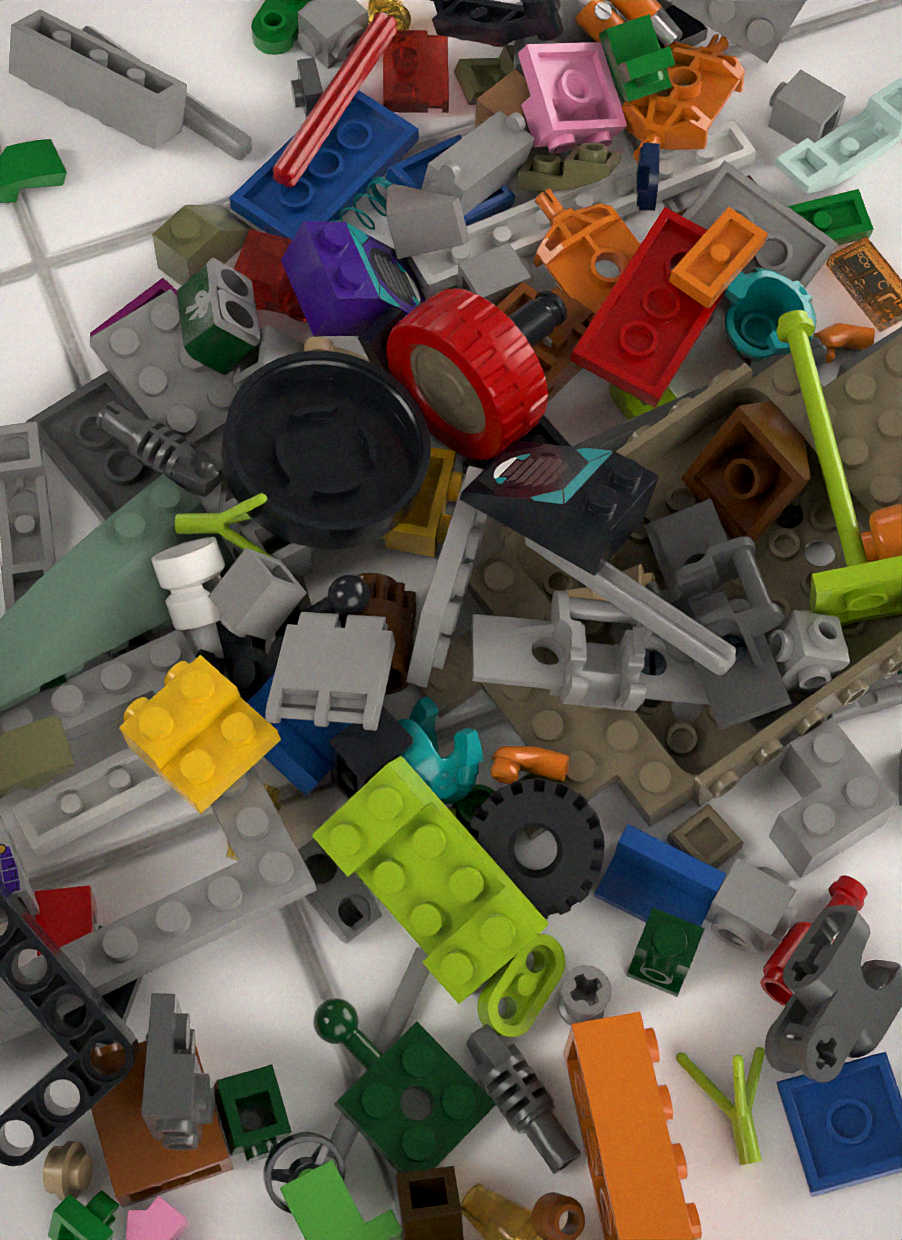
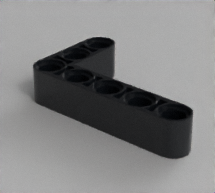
[0,880,139,1167]

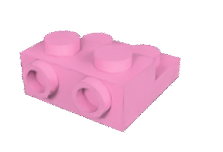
[518,42,627,155]

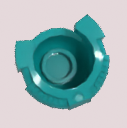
[724,267,817,362]
[398,696,484,805]

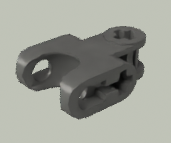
[764,905,902,1083]

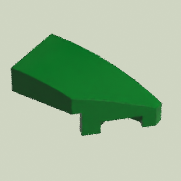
[0,139,67,203]

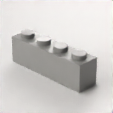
[9,9,187,149]

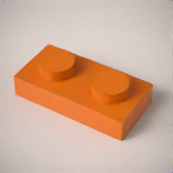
[669,207,768,309]

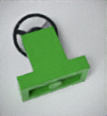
[263,1132,403,1240]

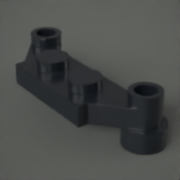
[430,0,564,47]

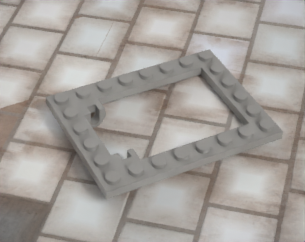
[0,630,317,1046]

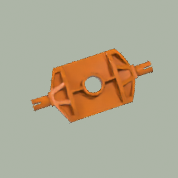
[621,34,745,163]
[533,189,641,324]

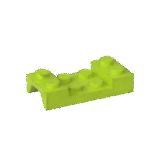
[312,756,549,1004]

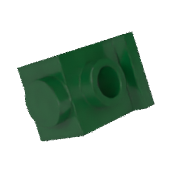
[626,907,705,997]
[213,1064,292,1162]

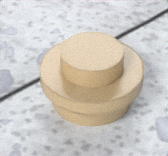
[43,1141,93,1201]

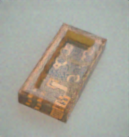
[826,236,902,332]

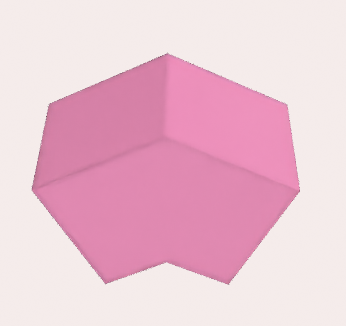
[126,1195,190,1240]

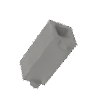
[421,111,535,216]

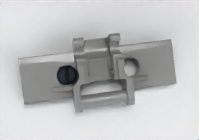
[471,590,710,711]

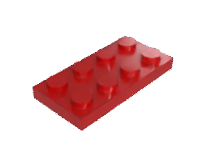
[570,207,727,408]

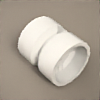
[151,537,225,630]

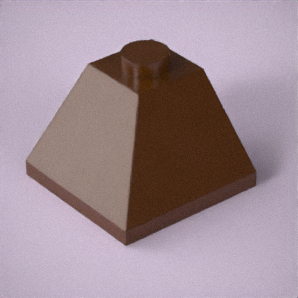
[681,401,811,543]

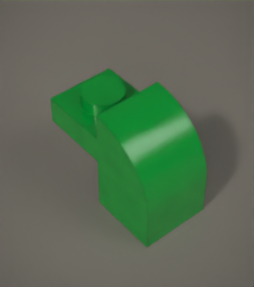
[599,14,675,102]

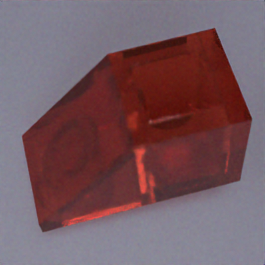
[234,229,307,322]

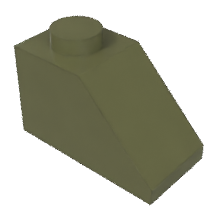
[152,205,256,286]

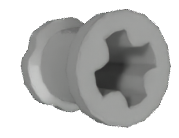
[557,965,612,1026]

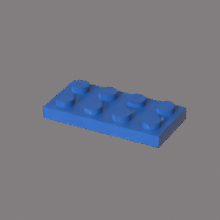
[229,90,419,247]

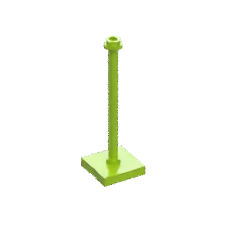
[776,310,902,626]

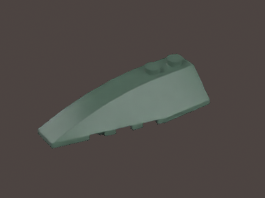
[0,474,235,712]

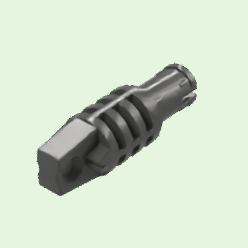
[96,401,224,497]
[466,1024,581,1175]

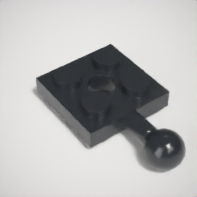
[216,572,370,702]

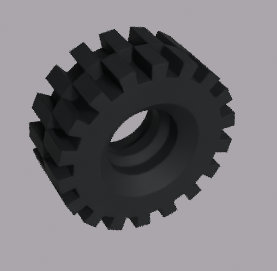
[469,777,605,919]

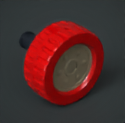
[386,288,567,460]

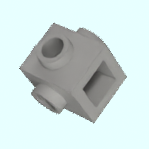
[766,610,850,695]

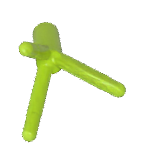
[175,493,272,557]
[676,1047,765,1165]

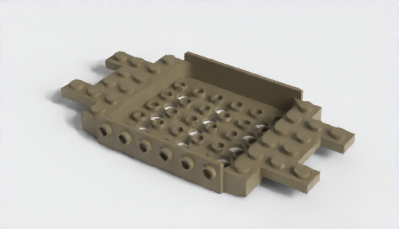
[416,333,902,841]

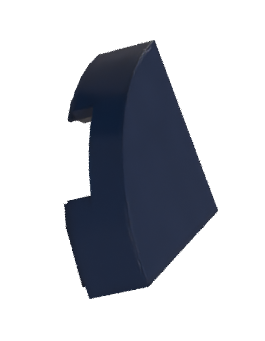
[636,143,660,211]

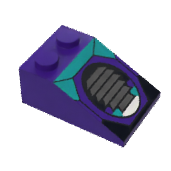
[281,221,426,337]

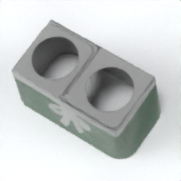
[177,258,261,375]

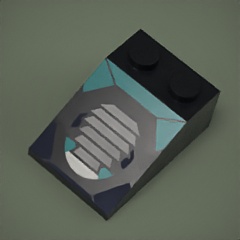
[459,440,659,576]

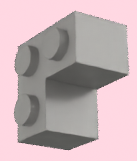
[769,717,898,879]

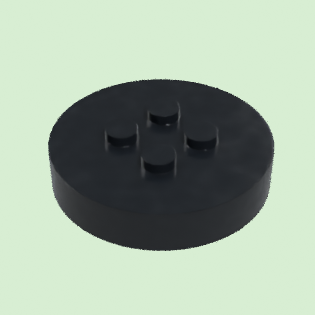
[221,351,431,549]

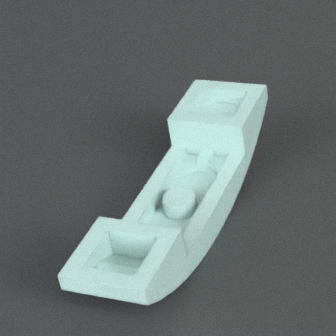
[774,77,902,193]

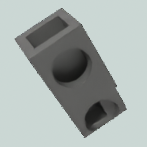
[298,838,382,944]

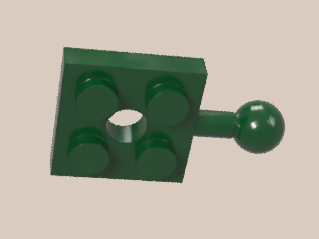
[313,998,496,1173]

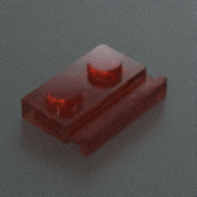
[383,30,449,113]

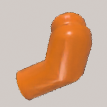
[813,323,875,363]
[490,746,570,784]

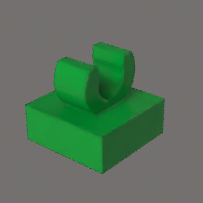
[48,1190,120,1240]

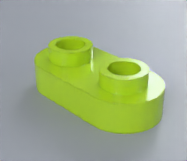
[477,934,565,1037]

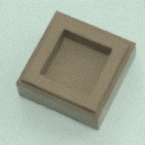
[666,803,744,869]

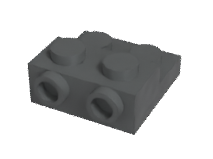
[141,993,215,1151]

